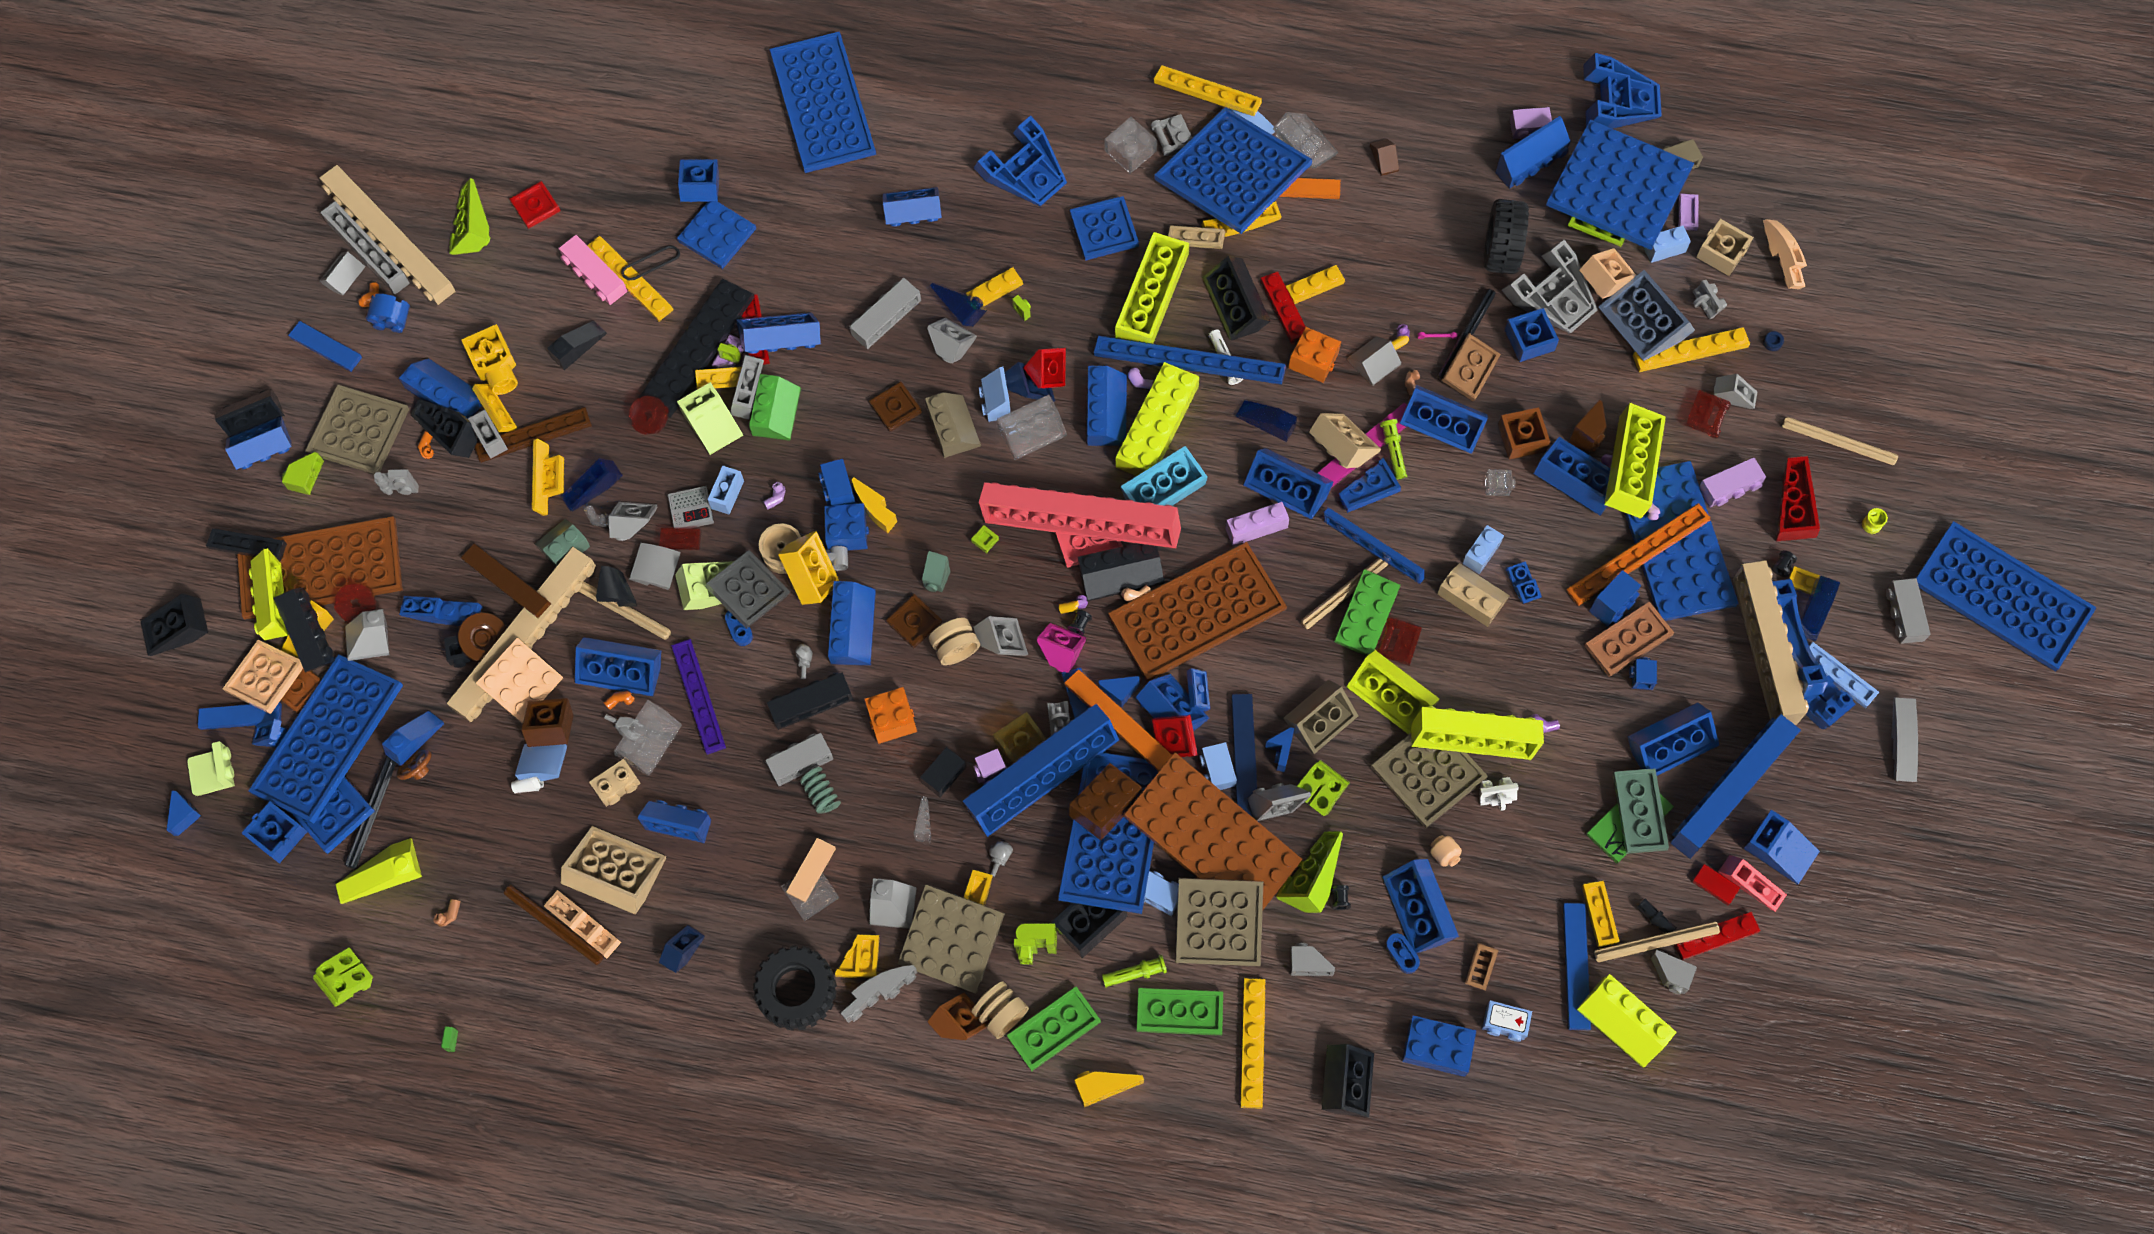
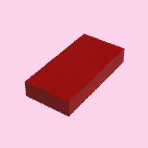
[1692,864,1741,906]

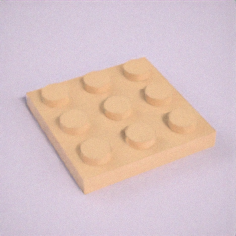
[475,638,563,723]
[223,640,303,714]

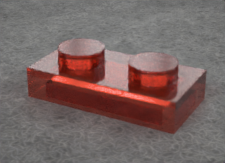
[659,528,701,550]

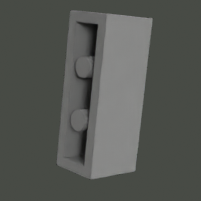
[1886,578,1931,644]
[766,733,833,787]

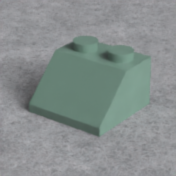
[535,519,590,567]

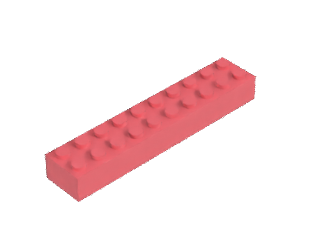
[979,482,1181,548]

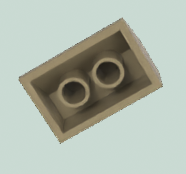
[925,393,981,458]
[1284,680,1358,754]

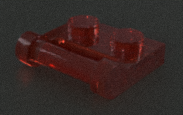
[1685,390,1731,438]
[1376,618,1422,666]

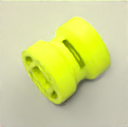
[1862,508,1888,534]

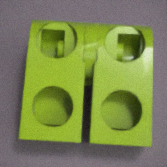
[1297,760,1350,816]
[1014,924,1057,964]
[313,948,373,1007]

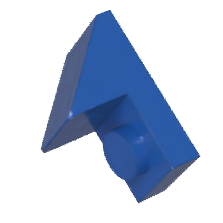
[252,719,287,748]
[1265,727,1295,772]

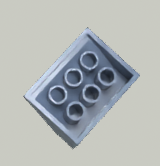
[1599,270,1695,361]

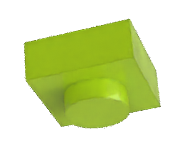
[1012,295,1031,321]
[718,343,741,364]
[971,525,999,553]

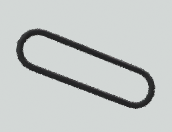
[621,246,680,280]

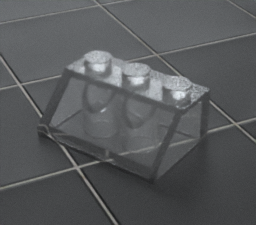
[1273,112,1338,168]
[997,395,1067,460]
[614,700,682,776]

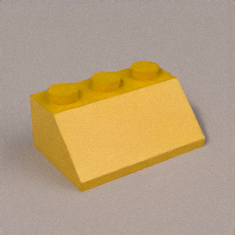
[778,531,839,605]

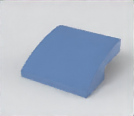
[515,744,567,781]

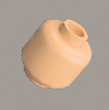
[1430,835,1462,867]

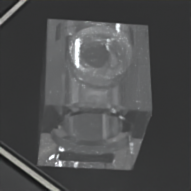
[1485,469,1515,496]

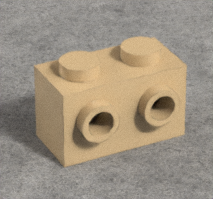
[589,759,641,807]

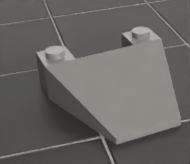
[1502,240,1597,334]

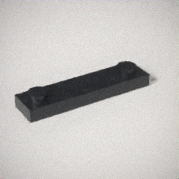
[206,528,287,561]

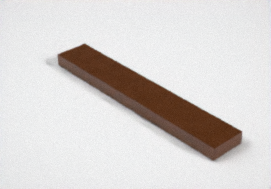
[475,407,592,463]
[461,544,551,618]

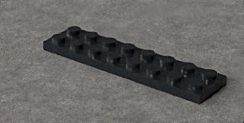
[638,278,755,418]

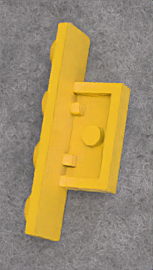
[532,439,564,516]

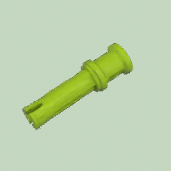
[1380,419,1407,480]
[1102,955,1167,988]

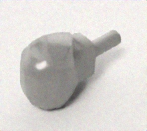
[795,644,813,679]
[989,841,1013,877]

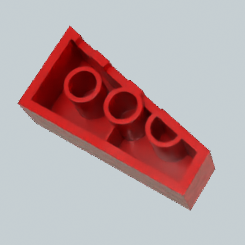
[1776,456,1820,542]

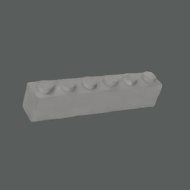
[320,201,410,295]

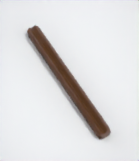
[504,885,604,965]

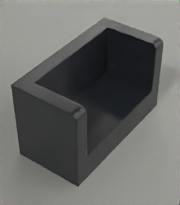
[920,747,967,798]

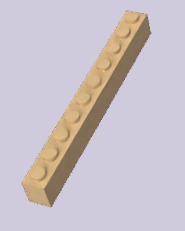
[320,165,456,305]
[447,547,596,722]

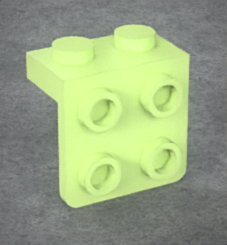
[187,741,235,796]

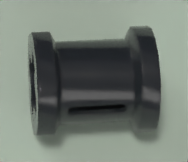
[1772,550,1797,577]
[1068,609,1092,636]
[1331,885,1351,910]

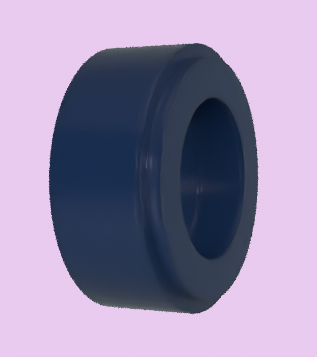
[1763,331,1784,351]

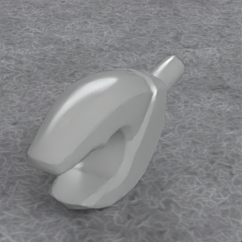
[604,714,643,742]

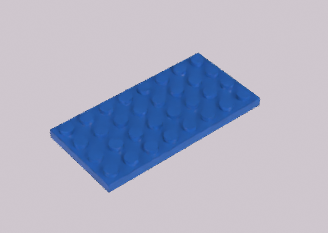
[770,31,876,173]
[1625,461,1739,621]
[1916,521,2097,672]
[248,654,403,824]
[1059,753,1158,914]

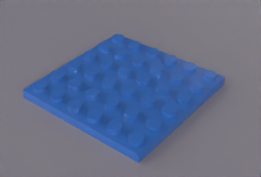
[1154,107,1312,234]
[1546,120,1694,250]

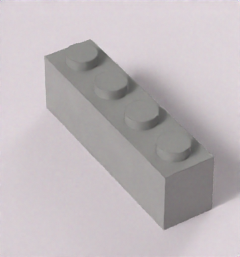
[850,278,921,350]

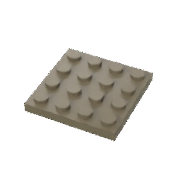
[306,385,410,474]
[1371,734,1488,829]
[1176,878,1263,966]
[898,884,1005,994]

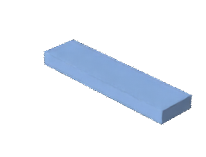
[1809,642,1879,709]

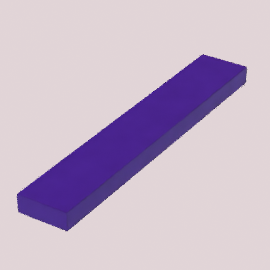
[671,639,726,755]

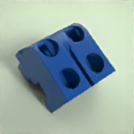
[1804,675,1856,729]

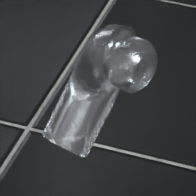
[584,506,609,527]

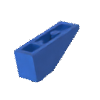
[382,711,444,766]

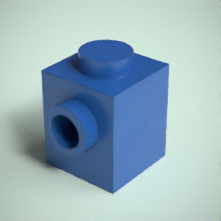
[1629,657,1657,690]

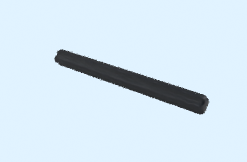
[1438,288,1496,382]
[344,755,396,869]

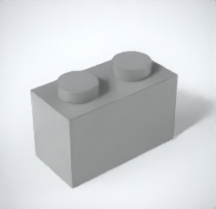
[468,410,508,458]

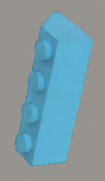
[1120,446,1208,506]

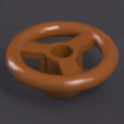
[396,749,431,780]

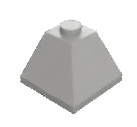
[927,318,977,363]
[609,502,657,541]
[345,609,389,661]
[973,616,1028,656]
[870,878,917,929]

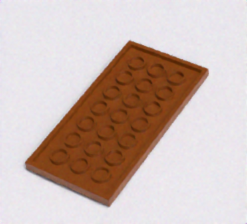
[238,516,403,620]
[1108,542,1287,682]
[1123,752,1303,911]

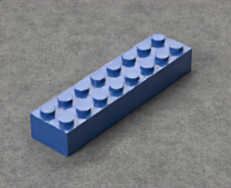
[963,704,1119,837]
[1671,714,1801,859]

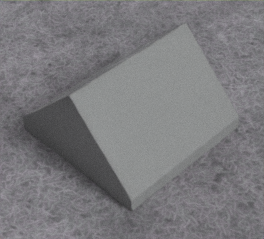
[1347,337,1401,386]

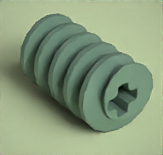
[800,767,841,814]

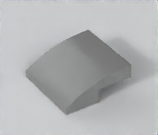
[629,543,681,590]

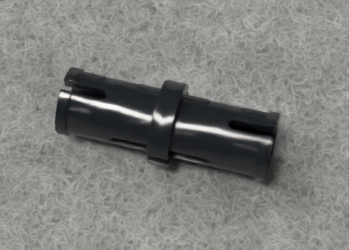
[1636,898,1677,934]

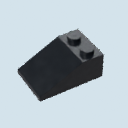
[140,593,208,656]

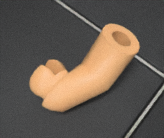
[1121,585,1151,602]

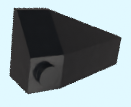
[411,399,477,458]

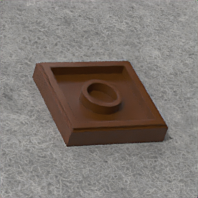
[869,382,922,432]
[886,594,942,649]

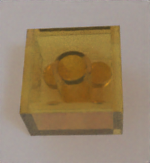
[993,712,1047,765]

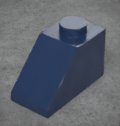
[659,925,705,973]

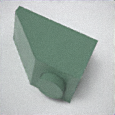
[922,551,950,592]

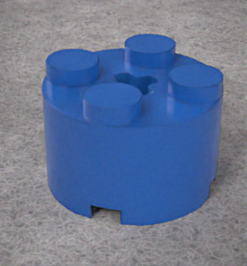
[366,294,410,333]

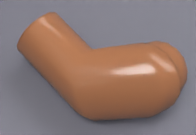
[1405,370,1420,397]
[434,899,460,927]

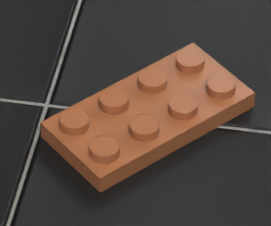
[1584,602,1674,677]

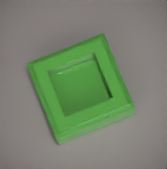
[441,1026,458,1052]

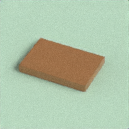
[1441,333,1501,401]

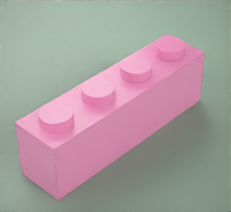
[559,235,628,305]

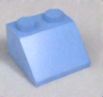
[979,367,1011,422]

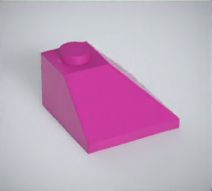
[1037,623,1086,673]

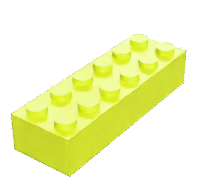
[1115,232,1189,344]
[1116,362,1199,476]
[1604,403,1666,519]
[1411,706,1544,760]

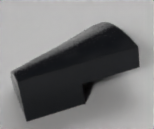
[596,566,637,607]

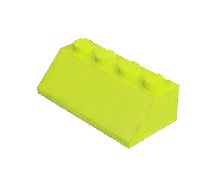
[249,548,288,640]
[1347,650,1440,734]
[1577,974,1676,1068]

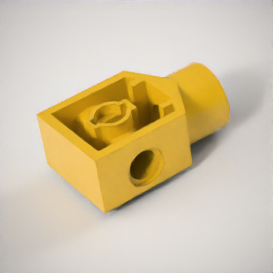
[461,324,518,395]

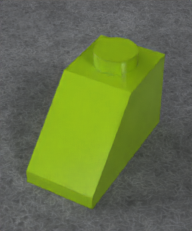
[282,452,324,495]

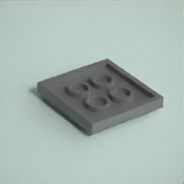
[705,550,790,629]

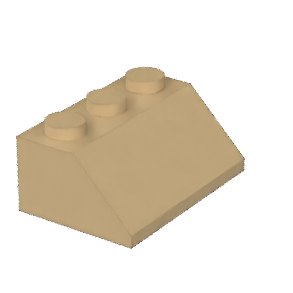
[1309,413,1381,468]
[1437,563,1510,627]

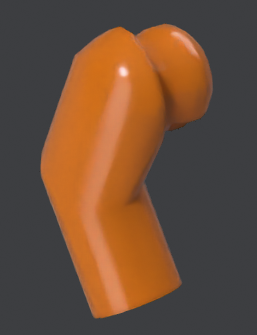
[358,283,379,308]
[418,431,434,459]
[604,691,634,710]

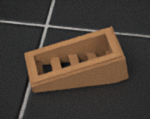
[1465,943,1498,991]

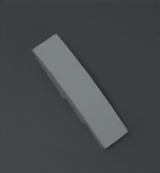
[1891,697,1918,782]

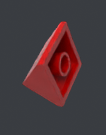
[1024,348,1066,388]

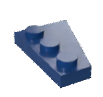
[1339,458,1401,513]

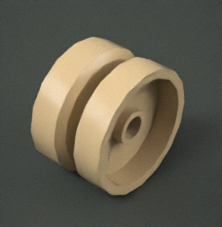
[759,523,801,574]
[929,618,980,665]

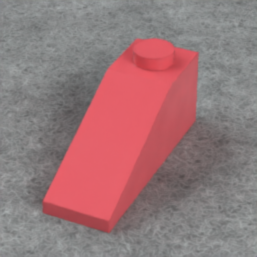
[1718,855,1787,912]

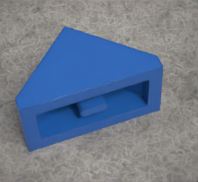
[1099,676,1139,707]
[167,791,201,836]

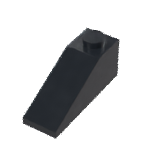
[547,320,607,371]

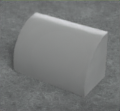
[319,252,366,295]

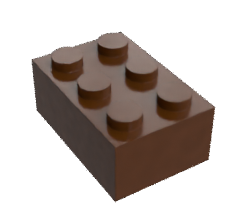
[1069,763,1142,840]

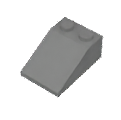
[1248,783,1311,821]

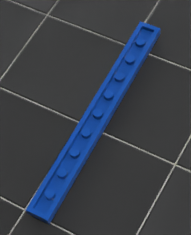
[1094,336,1286,385]

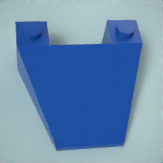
[1583,53,1662,129]
[974,115,1067,207]

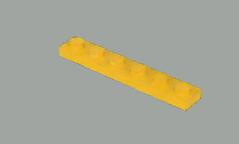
[1154,65,1262,116]
[587,236,673,321]
[1633,327,1750,372]
[1241,978,1265,1109]

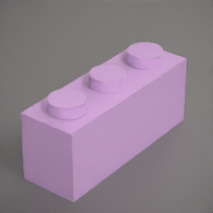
[1699,458,1766,508]
[1226,502,1289,546]

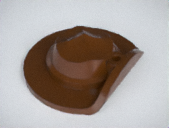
[458,613,507,662]

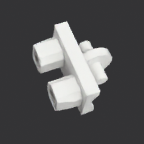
[1479,777,1518,811]

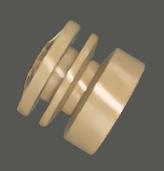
[972,981,1029,1039]

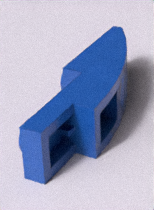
[399,596,482,626]

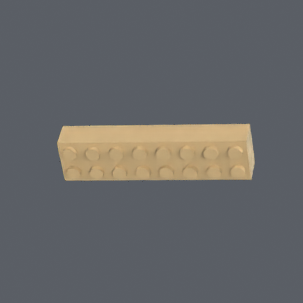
[1733,561,1809,725]

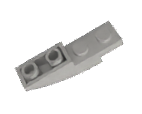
[841,965,918,1023]

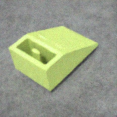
[677,382,743,455]
[675,561,734,610]

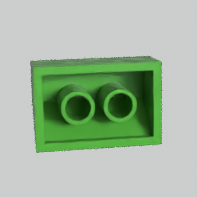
[749,374,801,440]

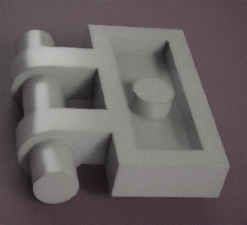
[374,469,419,495]

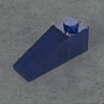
[930,283,987,327]
[1235,400,1297,442]
[561,458,623,511]
[1801,575,1840,642]

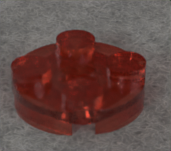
[629,396,669,435]
[334,583,377,622]

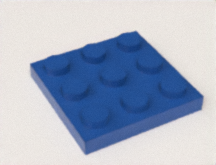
[1070,196,1139,261]
[677,201,756,269]
[293,777,375,854]

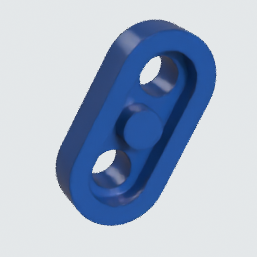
[725,611,753,646]
[1386,933,1420,974]

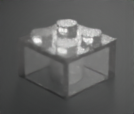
[1105,117,1157,174]

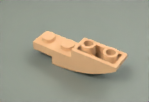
[1763,219,1807,289]

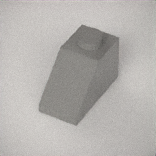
[1714,374,1757,409]
[1290,943,1335,976]
[1651,950,1697,995]

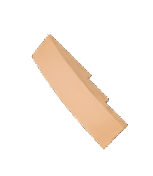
[544,890,621,958]

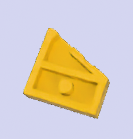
[835,935,880,978]

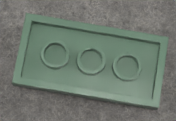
[1613,769,1669,854]

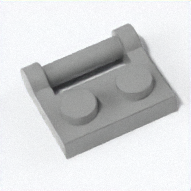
[1151,114,1192,156]

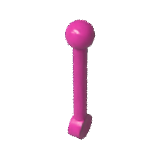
[1417,332,1458,339]

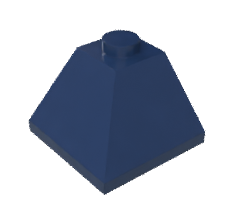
[1004,362,1055,403]

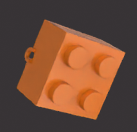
[1288,327,1341,383]
[865,687,917,744]

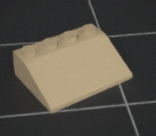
[561,826,666,914]

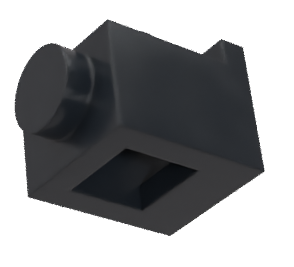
[444,636,471,668]

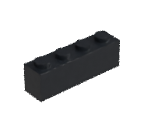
[273,587,335,672]
[767,672,853,730]

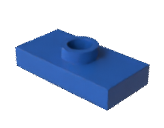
[1187,668,1210,712]

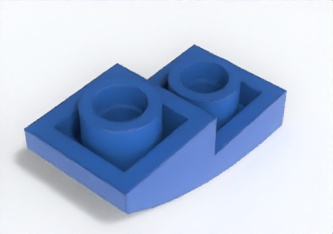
[1506,561,1542,604]

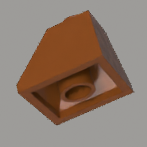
[927,992,990,1040]

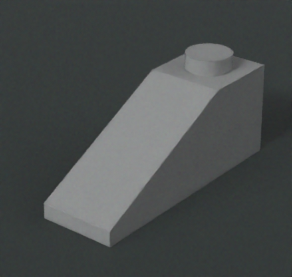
[730,355,764,420]

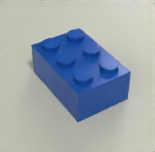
[1402,1016,1476,1077]

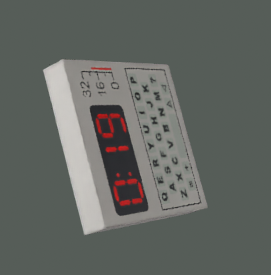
[668,486,714,532]

